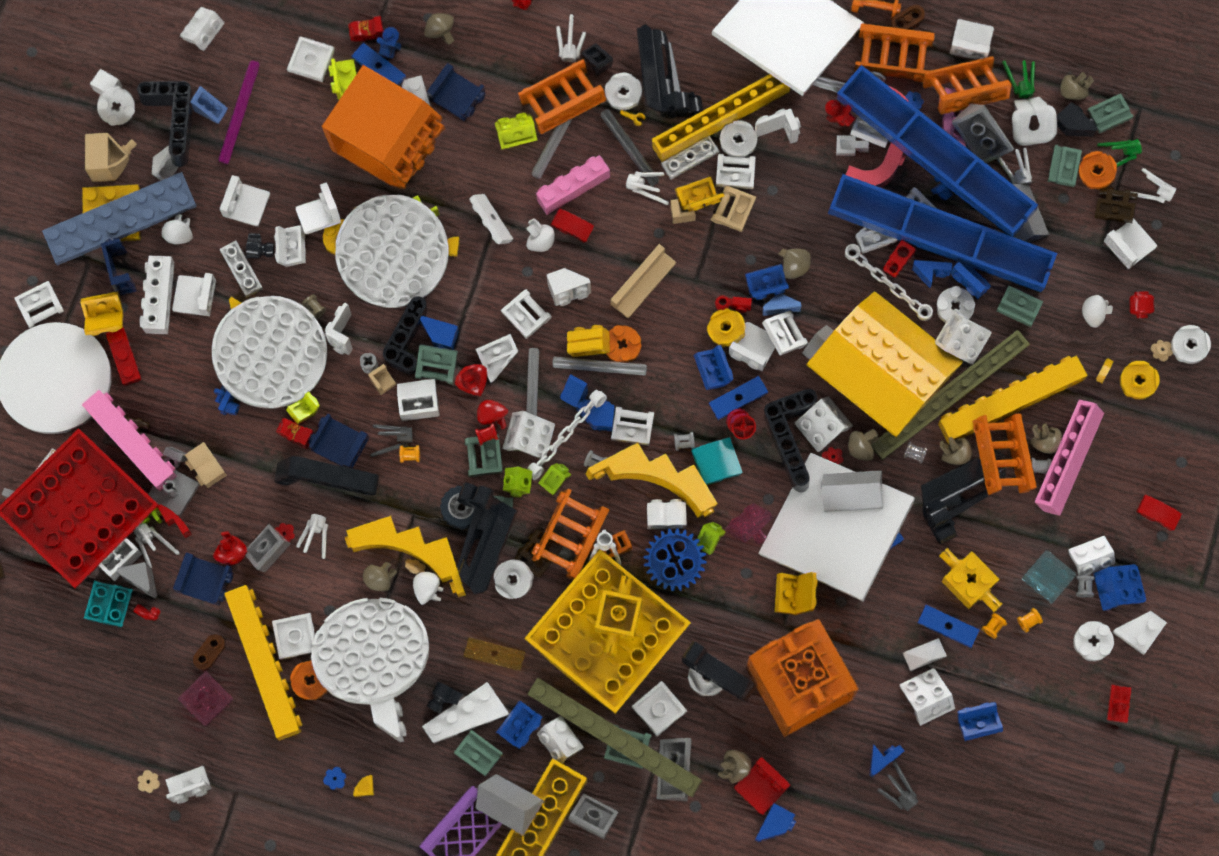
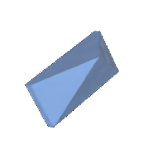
[190,87,228,124]
[762,294,801,316]

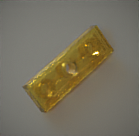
[464,637,526,672]

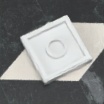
[287,36,335,82]
[272,613,315,660]
[632,681,687,737]

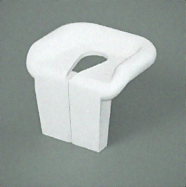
[1012,97,1057,146]

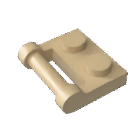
[711,186,756,232]

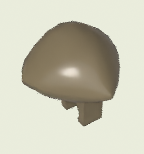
[424,13,455,45]
[1060,72,1094,100]
[778,249,811,279]
[1030,423,1062,454]
[848,429,879,461]
[940,437,973,465]
[363,562,397,592]
[718,750,752,783]

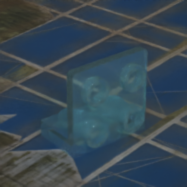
[1022,550,1076,604]

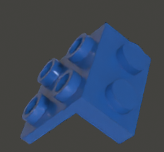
[1093,564,1146,611]

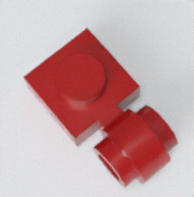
[715,295,752,313]

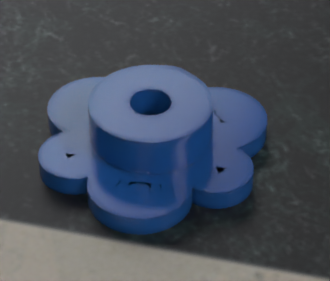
[905,91,924,110]
[323,767,346,790]

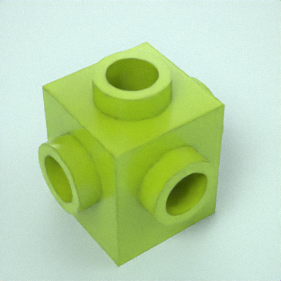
[503,467,532,497]

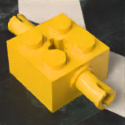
[939,548,1002,612]
[595,576,642,655]

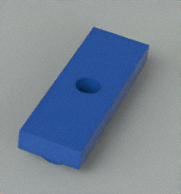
[352,43,406,85]
[709,376,768,420]
[918,605,979,648]

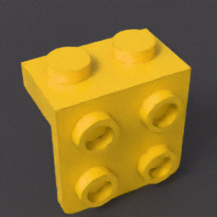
[675,177,725,212]
[80,291,124,336]
[775,572,818,615]

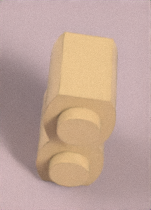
[185,442,227,488]

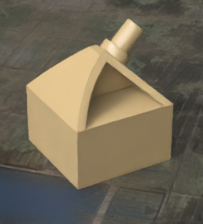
[85,133,137,182]

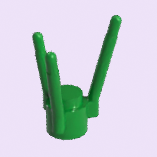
[1002,60,1035,99]
[1097,139,1142,167]

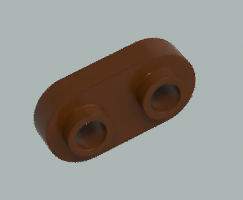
[891,5,925,30]
[193,634,226,671]

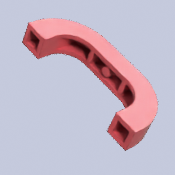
[846,86,909,188]

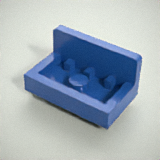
[951,262,991,299]
[745,264,789,300]
[693,345,733,390]
[496,701,543,749]
[958,702,1003,741]

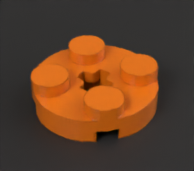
[1079,151,1117,189]
[606,325,641,363]
[290,660,327,700]

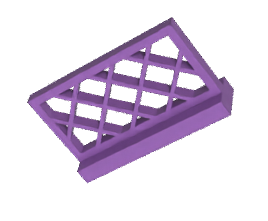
[419,786,502,856]

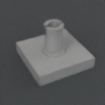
[148,470,200,517]

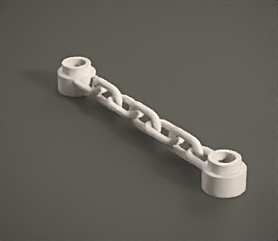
[845,244,933,321]
[527,390,607,480]

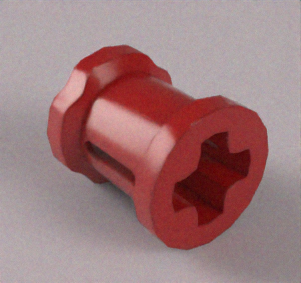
[475,423,499,446]

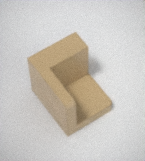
[670,199,696,224]
[368,364,396,395]

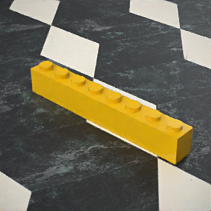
[652,74,790,162]
[938,355,1087,444]
[224,585,303,741]

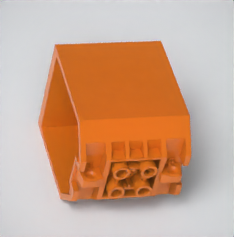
[322,65,445,189]
[746,619,859,737]

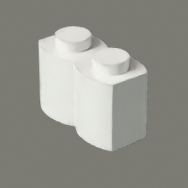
[647,499,687,529]

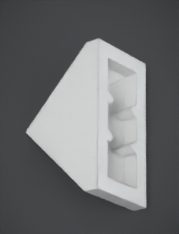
[152,145,180,181]
[903,638,946,671]

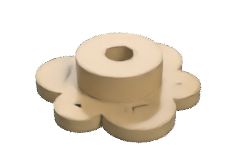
[1151,340,1173,362]
[405,559,426,574]
[138,770,160,793]

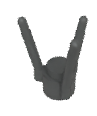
[370,424,413,457]
[878,762,919,811]

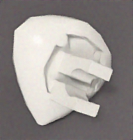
[162,214,193,244]
[526,218,555,252]
[1082,295,1113,328]
[413,572,443,605]

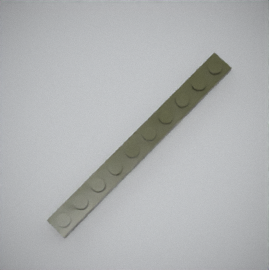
[871,330,1030,461]
[527,678,703,798]

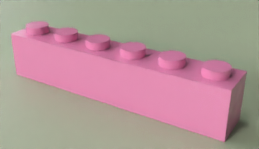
[82,390,177,492]
[1035,400,1104,516]

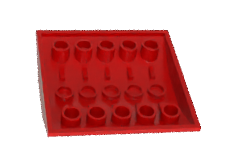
[0,428,159,589]

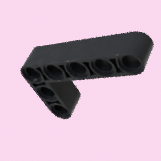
[137,81,193,167]
[764,389,817,492]
[274,456,379,496]

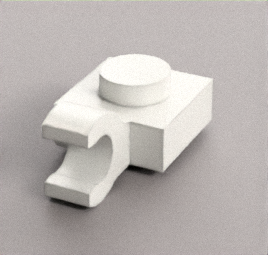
[836,136,869,156]

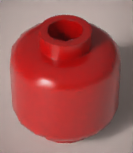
[1129,291,1154,319]

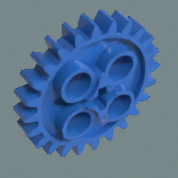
[644,528,707,592]

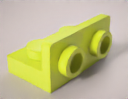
[328,58,356,99]

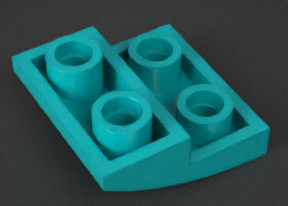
[691,438,743,485]
[83,580,133,627]

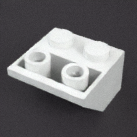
[547,268,591,306]
[397,379,440,421]
[99,538,142,581]
[370,698,407,742]

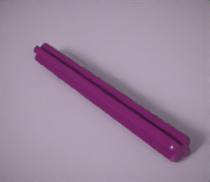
[219,60,260,164]

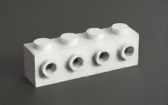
[140,256,174,334]

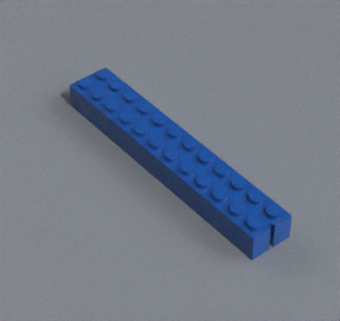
[837,65,1038,237]
[828,174,1057,293]

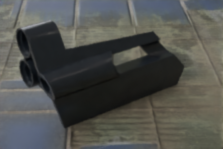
[637,24,703,119]
[921,449,1006,545]
[457,482,518,595]

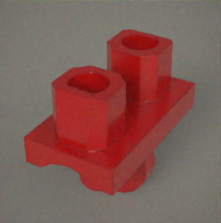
[825,100,856,127]
[1107,685,1131,723]

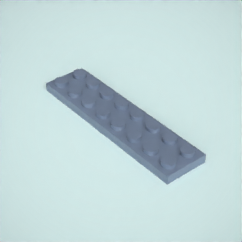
[42,172,197,265]

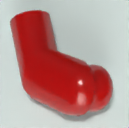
[134,604,161,621]

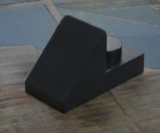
[581,43,613,76]

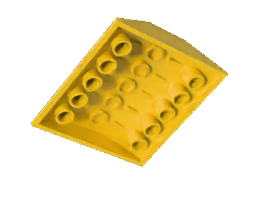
[806,291,963,437]
[525,549,691,714]

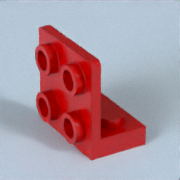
[734,757,791,815]

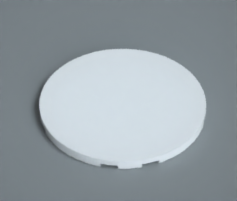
[335,195,449,308]
[212,296,327,408]
[0,322,112,434]
[311,598,429,704]

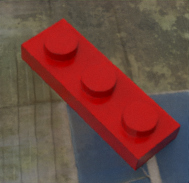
[105,327,142,386]

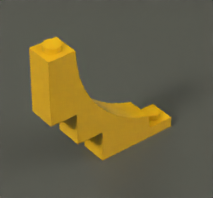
[586,443,718,518]
[345,516,466,598]

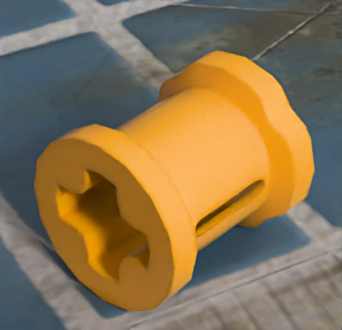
[400,445,420,463]
[1017,608,1043,633]
[981,613,1007,639]

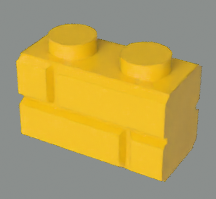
[567,325,610,357]

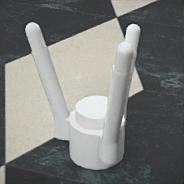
[556,14,586,62]
[997,148,1032,184]
[1132,168,1176,203]
[626,171,669,205]
[296,514,328,559]
[134,523,179,568]
[589,530,622,565]

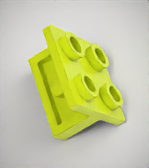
[494,113,538,149]

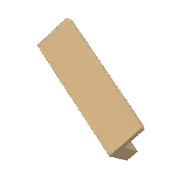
[611,244,676,318]

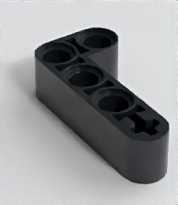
[383,296,428,375]
[681,641,757,703]

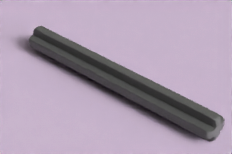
[601,109,659,186]

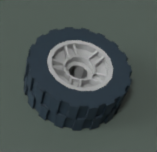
[440,485,475,530]

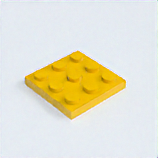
[83,185,141,241]

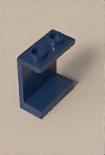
[427,63,486,121]
[101,238,137,296]
[308,413,370,469]
[173,552,234,606]

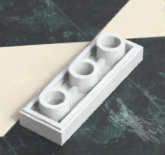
[661,136,719,180]
[470,194,513,244]
[220,241,263,298]

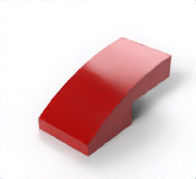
[550,208,594,243]
[1136,495,1182,531]
[158,504,192,538]

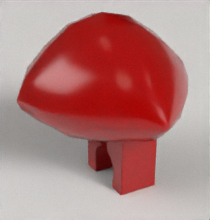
[455,364,487,396]
[477,400,509,430]
[213,531,247,565]

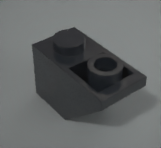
[1057,102,1098,137]

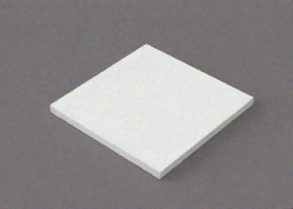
[712,0,864,96]
[759,453,915,601]

